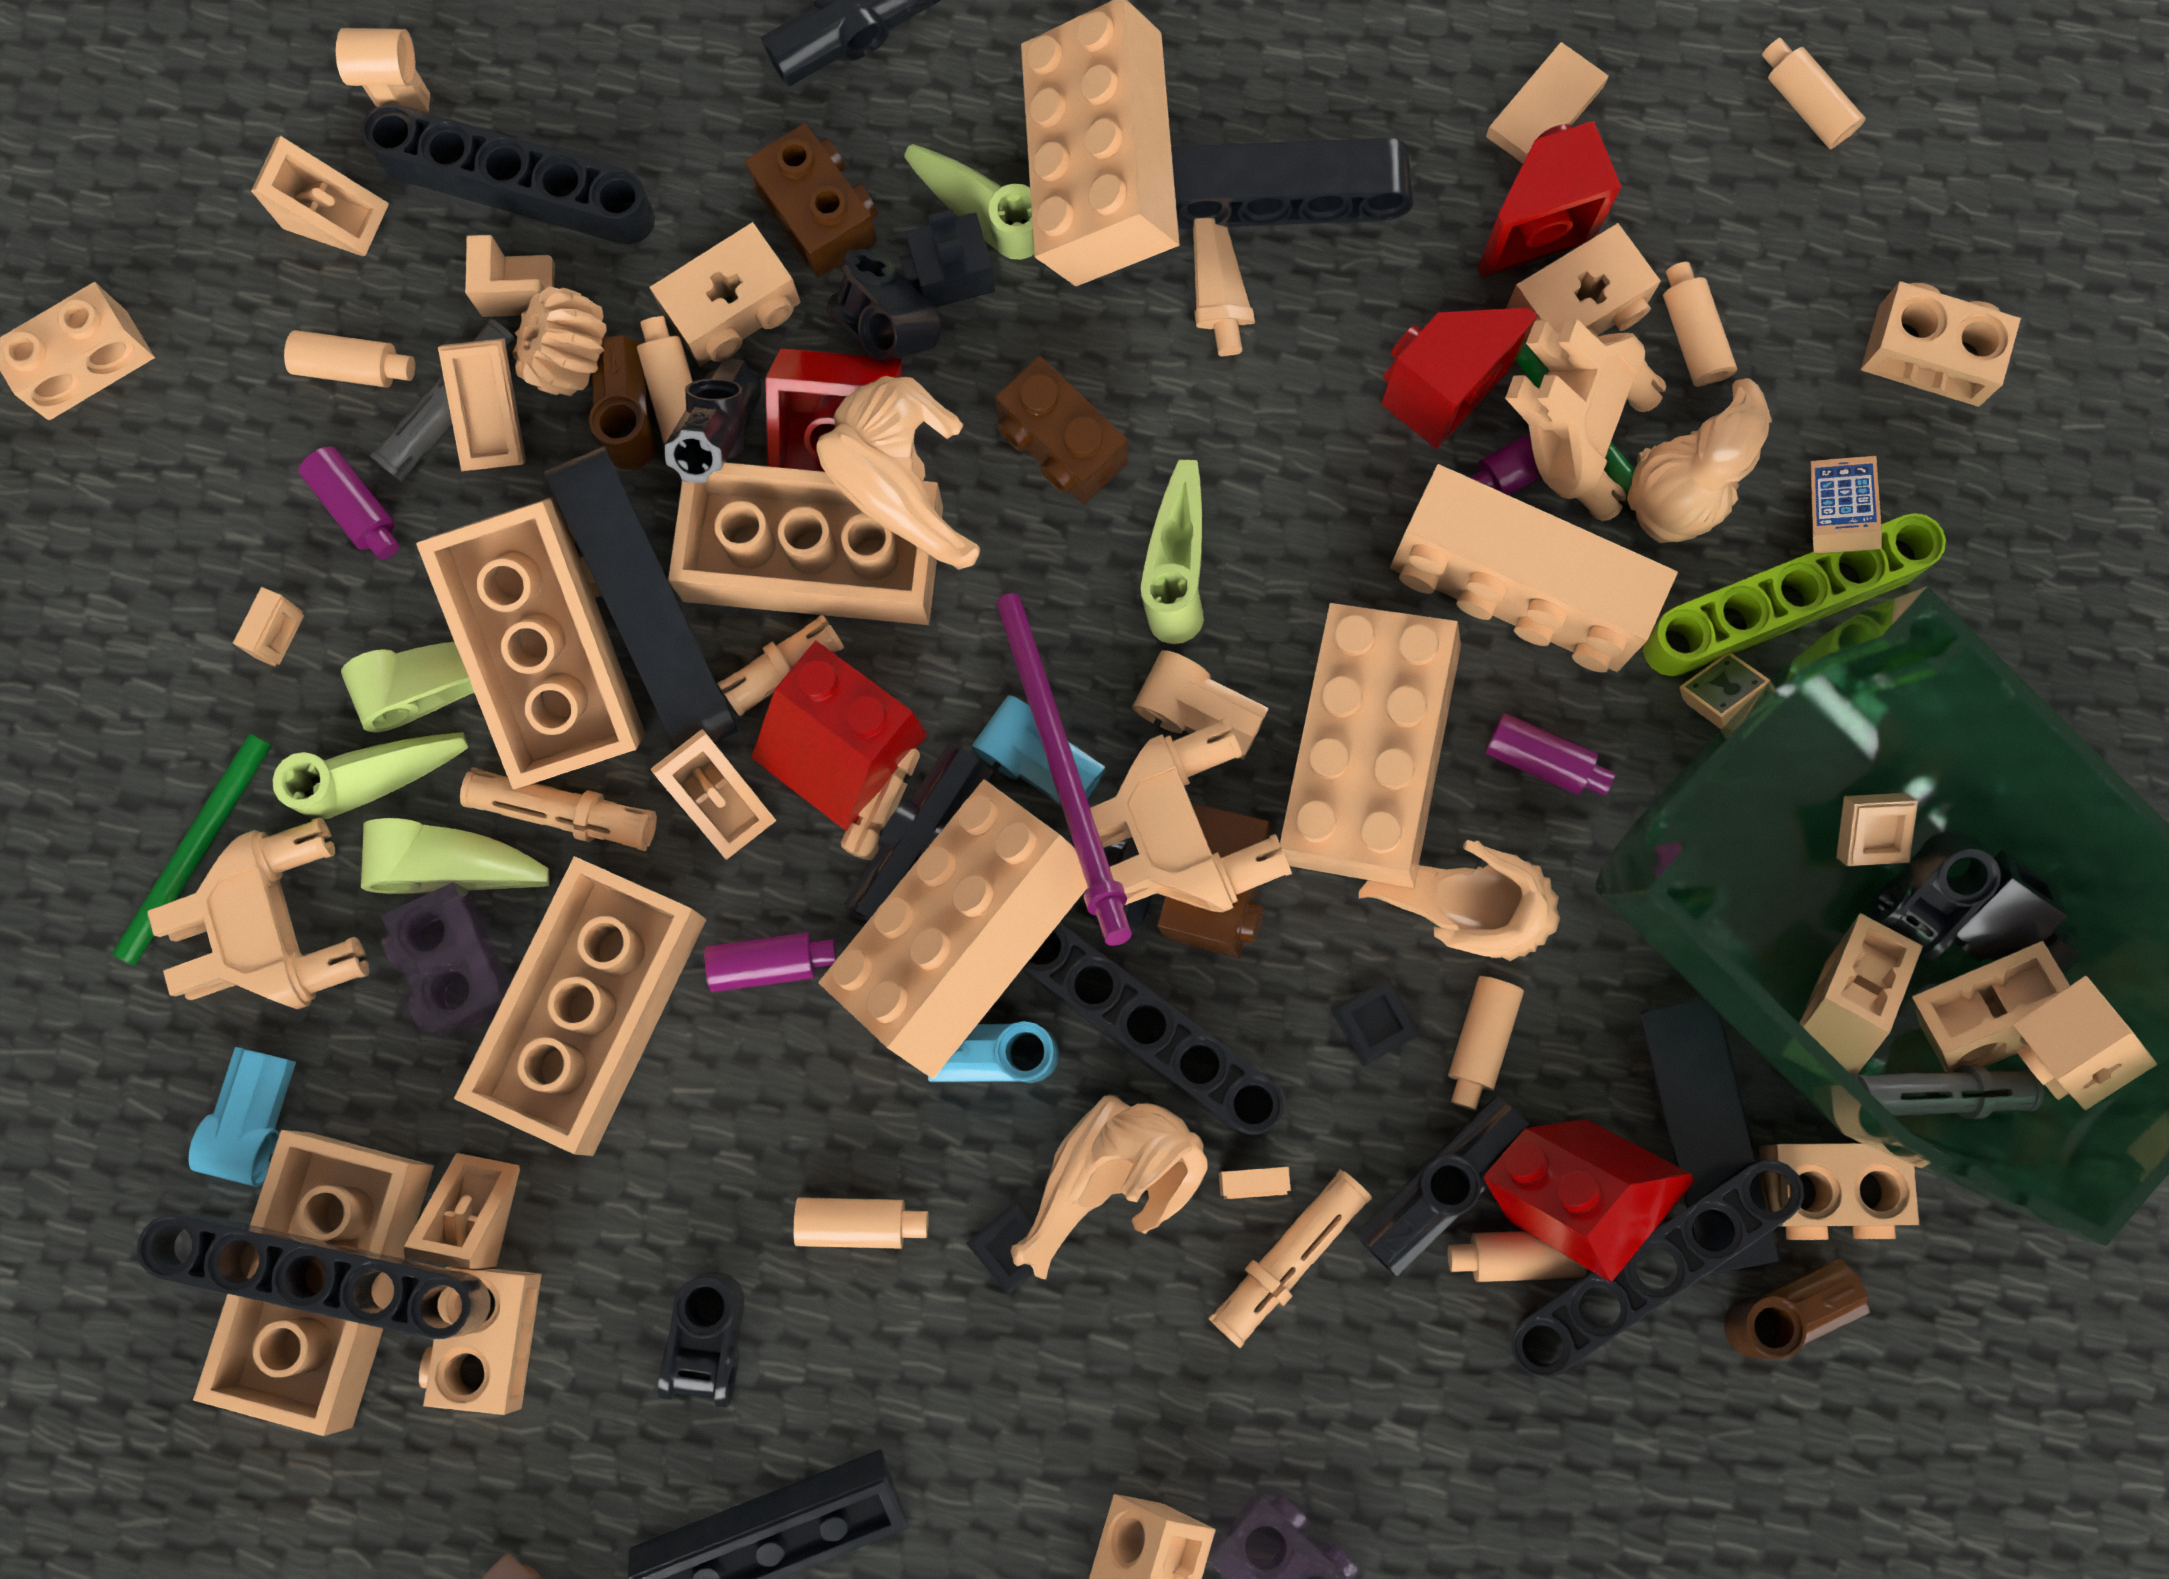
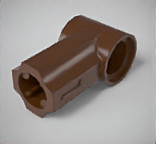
[589,335,657,470]
[1724,1258,1870,1359]

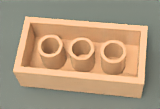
[1021,0,1179,286]
[668,463,943,625]
[1389,464,1678,673]
[416,496,646,790]
[1280,603,1461,888]
[818,779,1088,1079]
[454,856,707,1156]
[193,1130,434,1436]

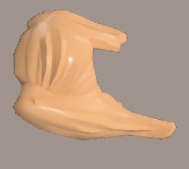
[817,376,980,570]
[1627,378,1772,543]
[1359,840,1560,961]
[1010,1094,1208,1279]

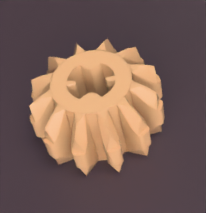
[512,286,607,397]

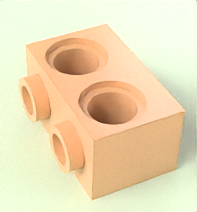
[1861,281,2021,407]
[0,282,155,421]
[1790,913,1923,1078]
[1912,941,2070,1072]
[1759,1143,1919,1240]
[419,1266,541,1415]
[1089,1494,1216,1579]

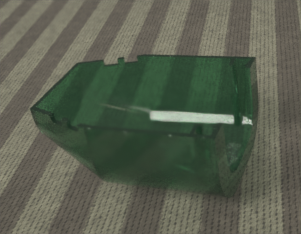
[1596,586,2169,1246]

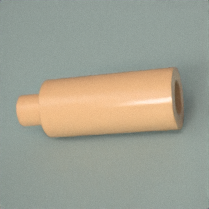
[1762,38,1866,150]
[1663,262,1737,387]
[637,316,693,444]
[284,330,415,388]
[1448,976,1524,1111]
[794,1198,929,1249]
[1448,1231,1587,1282]

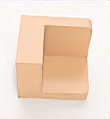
[465,235,555,317]

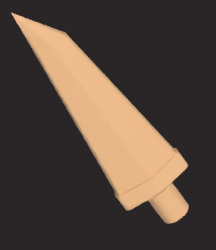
[1193,218,1255,356]

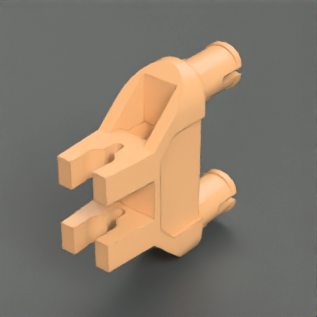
[1505,319,1666,521]
[1090,717,1292,912]
[147,818,370,1009]

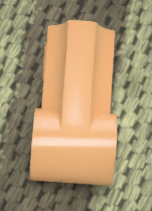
[336,28,430,113]
[1132,650,1269,760]

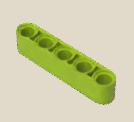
[1643,513,1946,676]

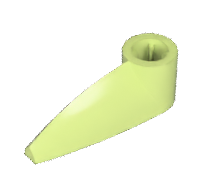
[904,144,1034,260]
[1141,460,1204,644]
[341,642,474,733]
[272,732,469,819]
[361,818,550,894]

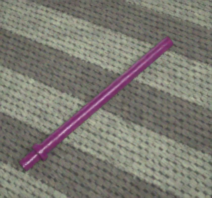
[997,593,1132,946]

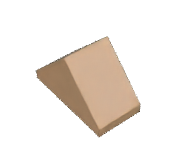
[251,136,389,256]
[651,729,776,860]
[404,1153,520,1269]

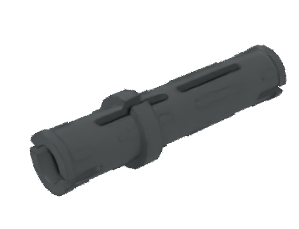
[370,319,517,482]
[1842,1064,2044,1119]

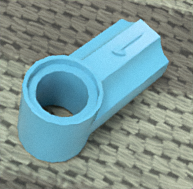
[971,695,1105,805]
[928,1021,1060,1083]
[189,1047,296,1187]

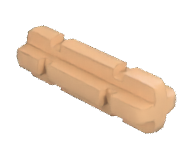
[841,748,920,860]

